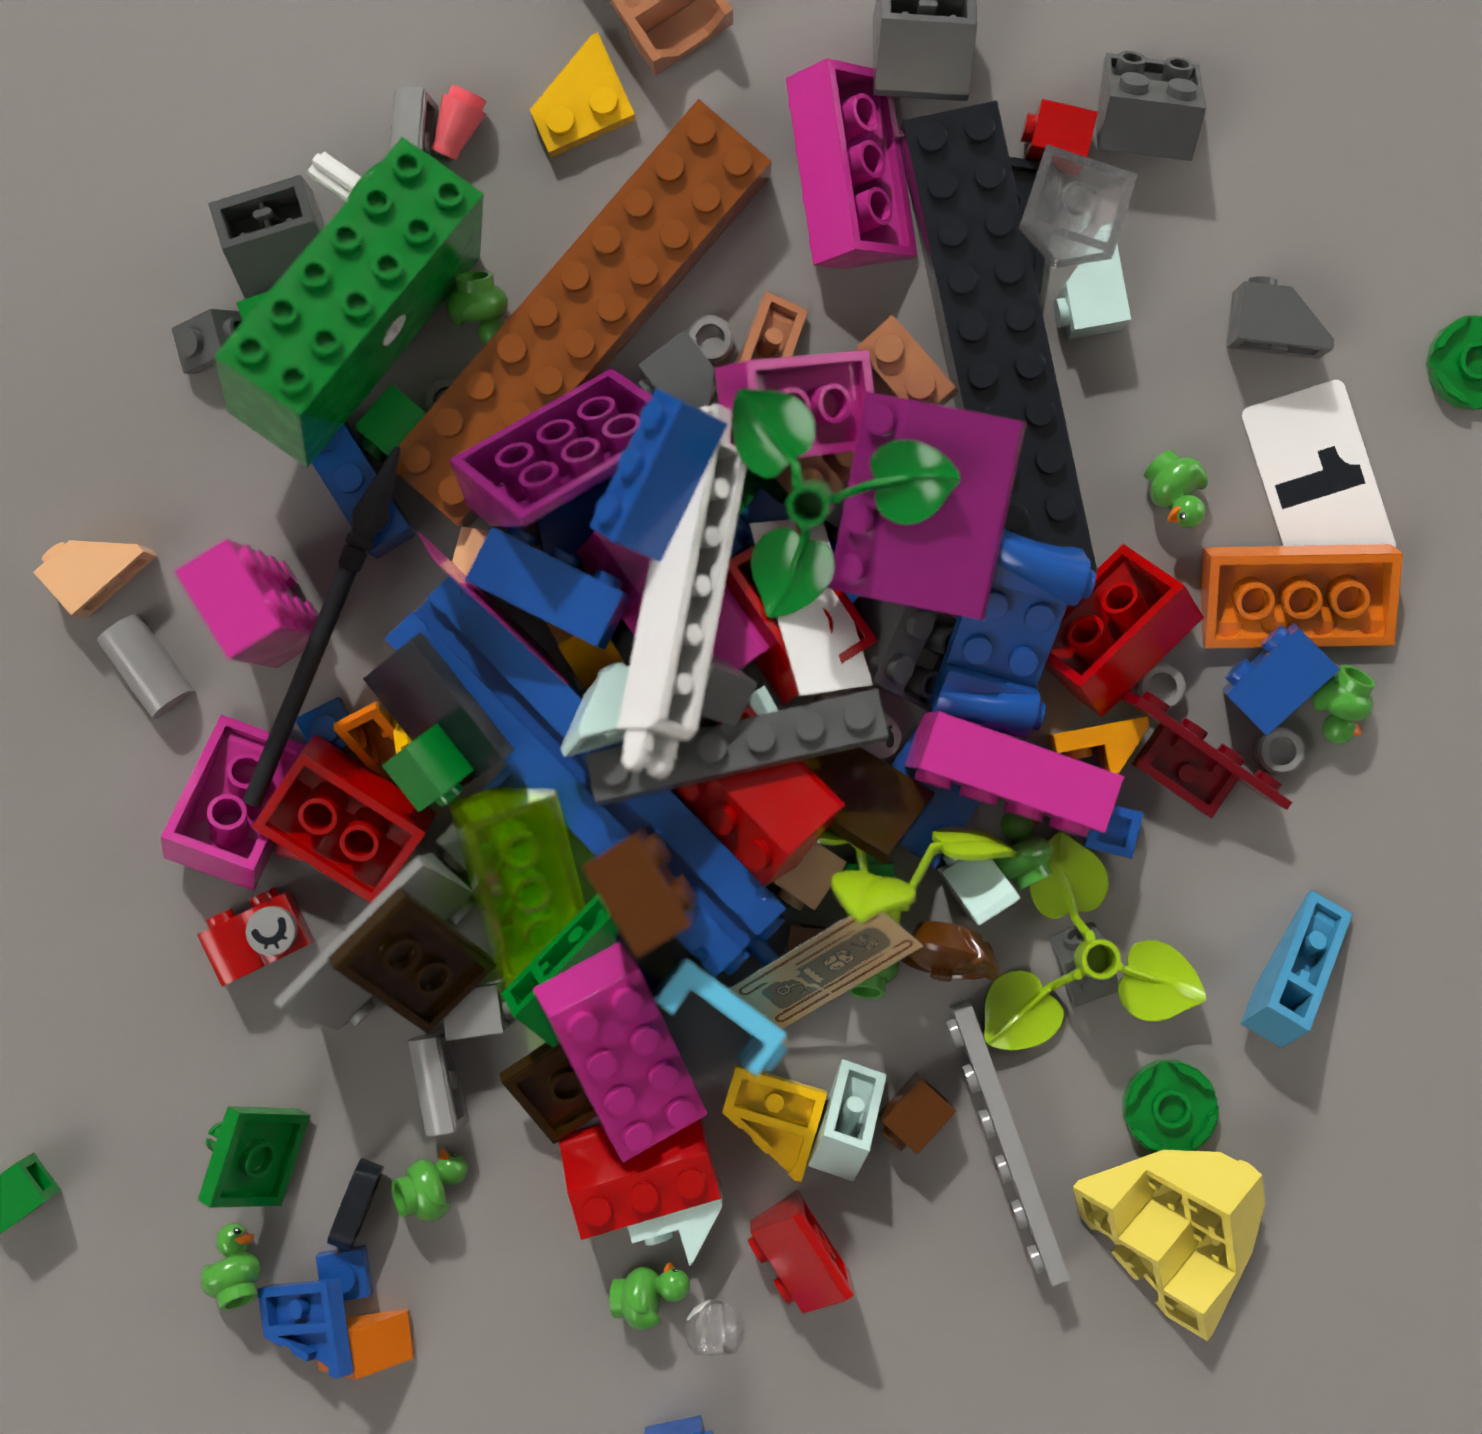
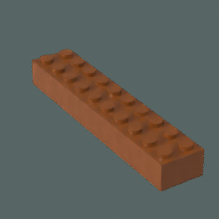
[396,99,771,528]

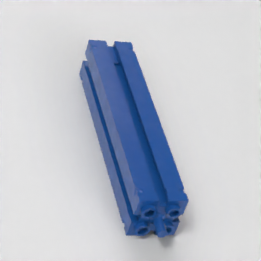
[384,575,786,978]

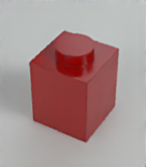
[1020,99,1098,172]

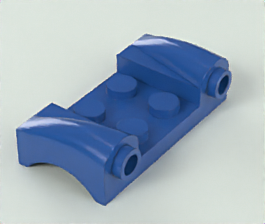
[929,529,1096,738]

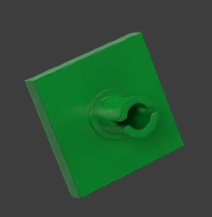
[197,1106,311,1208]

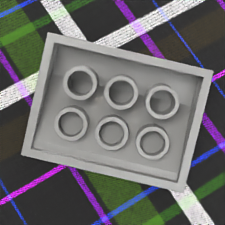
[273,850,477,1030]

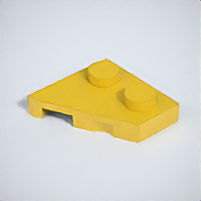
[530,32,636,158]
[722,1064,827,1182]

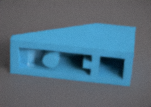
[1240,890,1352,1048]

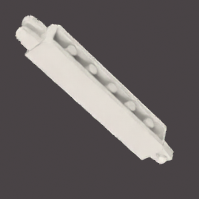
[617,404,747,779]

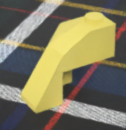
[1073,1150,1265,1341]

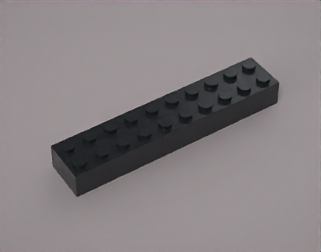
[898,100,1098,574]

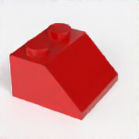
[747,1190,854,1314]

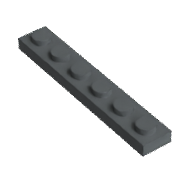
[585,689,889,806]

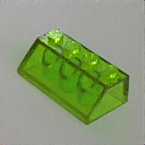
[448,787,585,989]

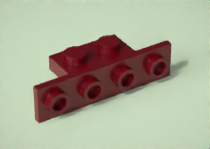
[1121,691,1293,819]

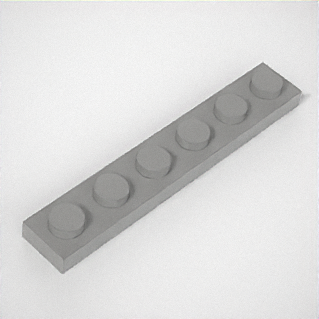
[945,1000,1070,1287]

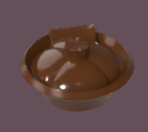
[901,921,1000,982]

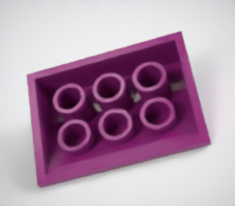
[449,368,652,527]
[828,392,1026,620]

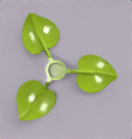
[816,826,1017,925]
[984,832,1206,1050]

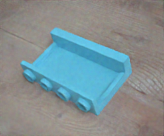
[652,957,787,1076]

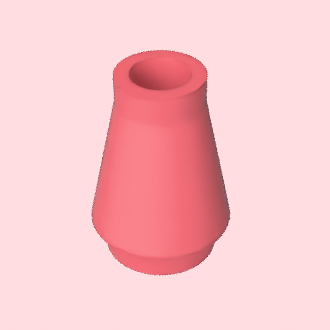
[430,84,487,161]

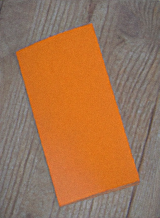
[1201,544,1403,648]

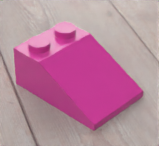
[714,350,874,458]
[160,714,306,891]

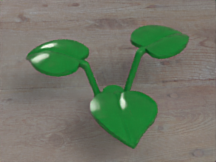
[731,388,961,618]

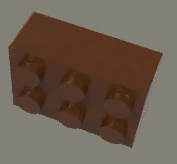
[581,827,698,958]

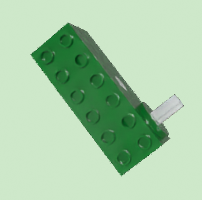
[214,137,484,468]

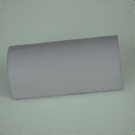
[389,87,438,158]
[97,614,195,719]
[407,1031,468,1136]

